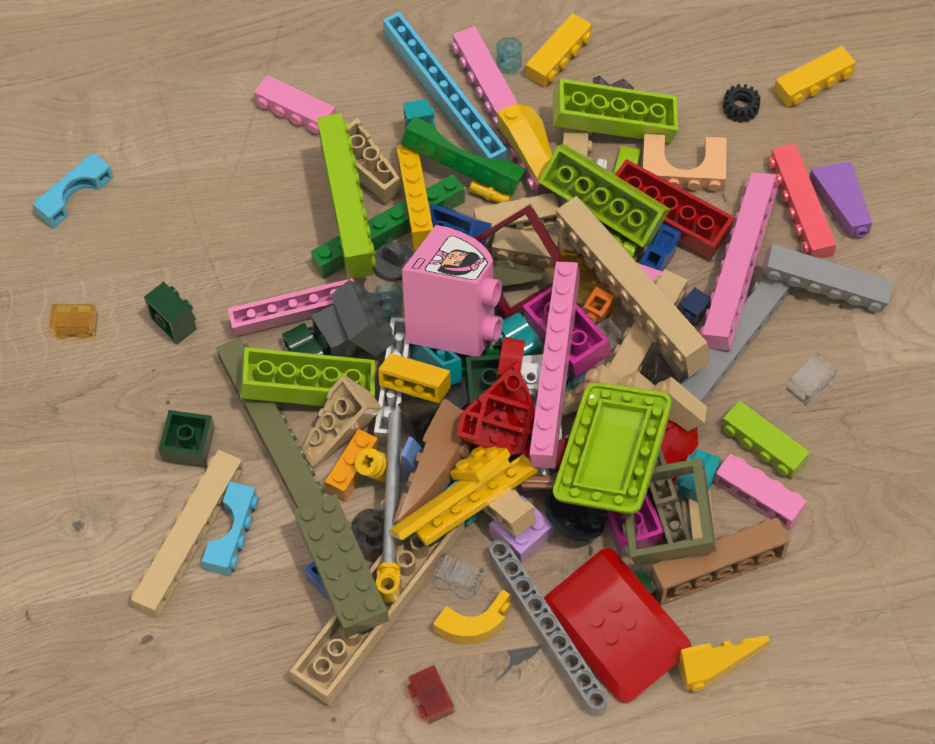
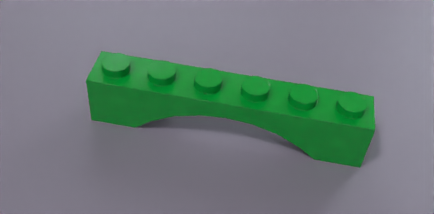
[400,116,525,197]

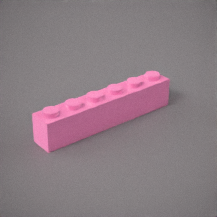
[228,278,354,337]

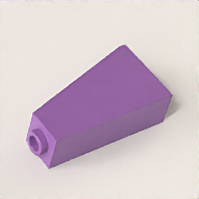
[809,161,872,238]

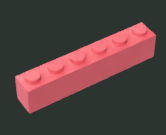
[768,143,836,259]

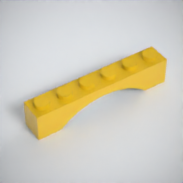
[396,145,433,250]

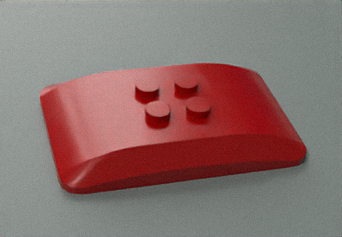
[544,548,691,703]

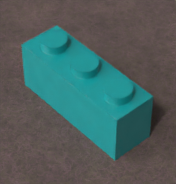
[411,344,462,386]

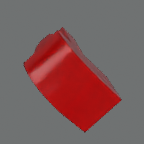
[497,337,525,375]

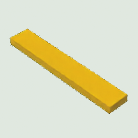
[414,454,538,546]
[389,459,511,540]

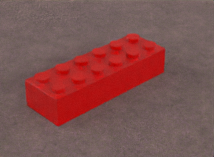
[615,159,735,260]

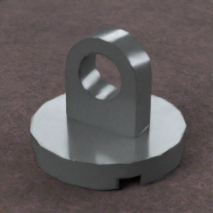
[374,242,413,281]

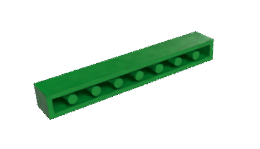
[311,174,465,279]

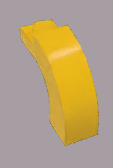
[433,589,511,644]

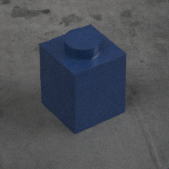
[679,287,711,326]

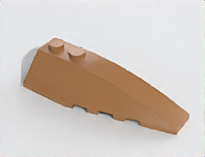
[394,399,471,524]

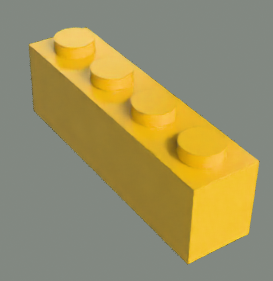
[525,13,592,88]
[774,46,856,108]

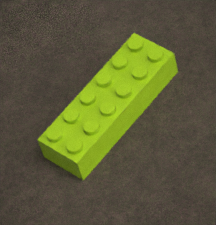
[553,79,678,143]
[538,144,670,247]
[240,347,375,406]

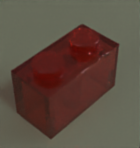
[407,665,454,724]

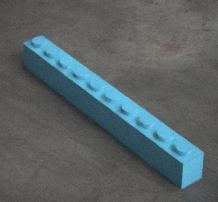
[383,11,507,160]

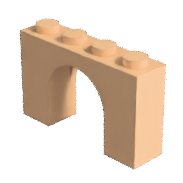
[642,134,726,191]

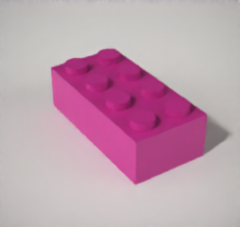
[523,286,611,378]
[606,492,664,557]

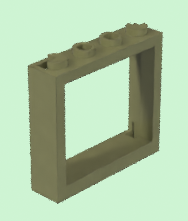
[622,458,717,565]

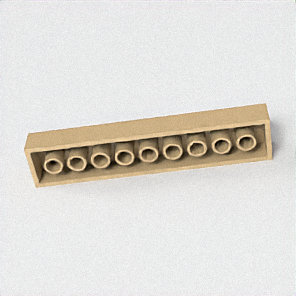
[556,196,710,378]
[290,522,465,706]

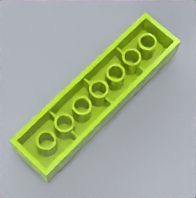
[317,113,376,279]

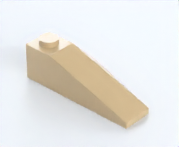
[303,375,382,468]

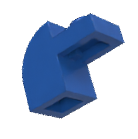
[640,223,682,271]

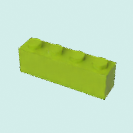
[721,400,810,480]

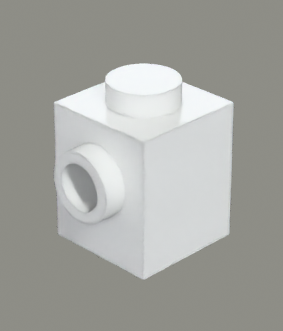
[521,362,542,399]

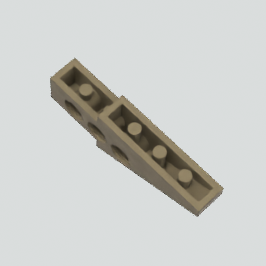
[649,447,691,544]

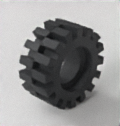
[723,84,760,123]

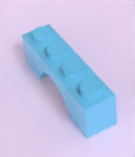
[33,152,114,229]
[202,482,259,576]

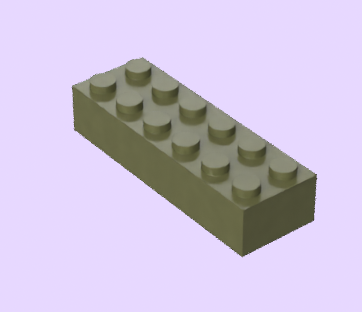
[293,493,389,639]

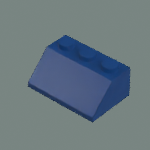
[429,204,492,246]

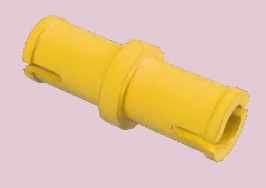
[469,179,511,203]

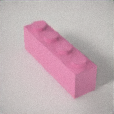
[254,75,336,134]
[714,454,806,530]

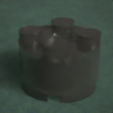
[351,508,384,562]

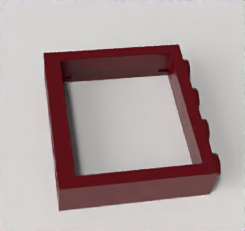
[473,203,565,318]

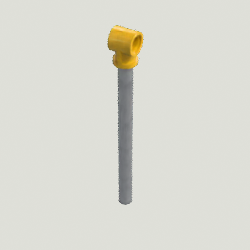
[376,412,402,603]

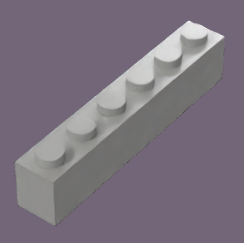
[761,244,893,312]

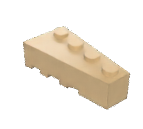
[348,117,400,204]

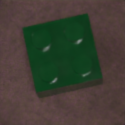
[144,281,197,345]
[159,410,215,467]

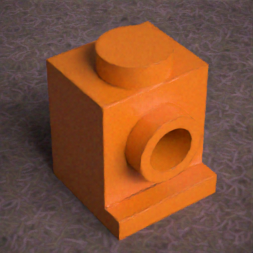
[583,286,615,324]

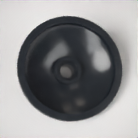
[543,489,605,542]

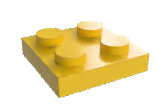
[449,446,511,481]

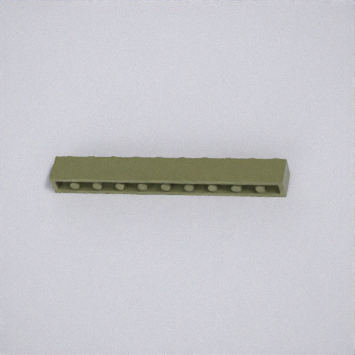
[216,337,325,509]

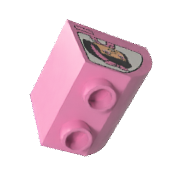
[402,225,503,356]

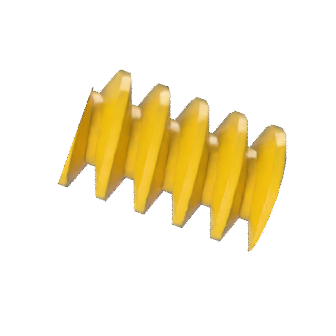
[355,448,387,484]

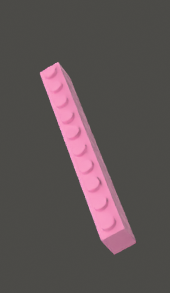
[451,26,552,196]
[700,173,778,350]
[530,262,580,468]

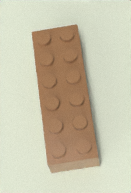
[650,517,790,606]

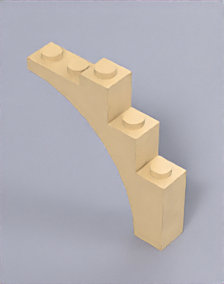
[562,364,707,431]

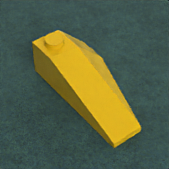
[497,104,552,185]
[677,636,770,692]

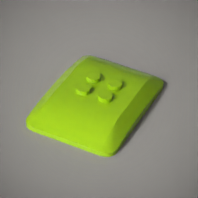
[553,383,672,514]

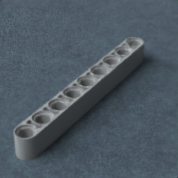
[489,540,607,716]

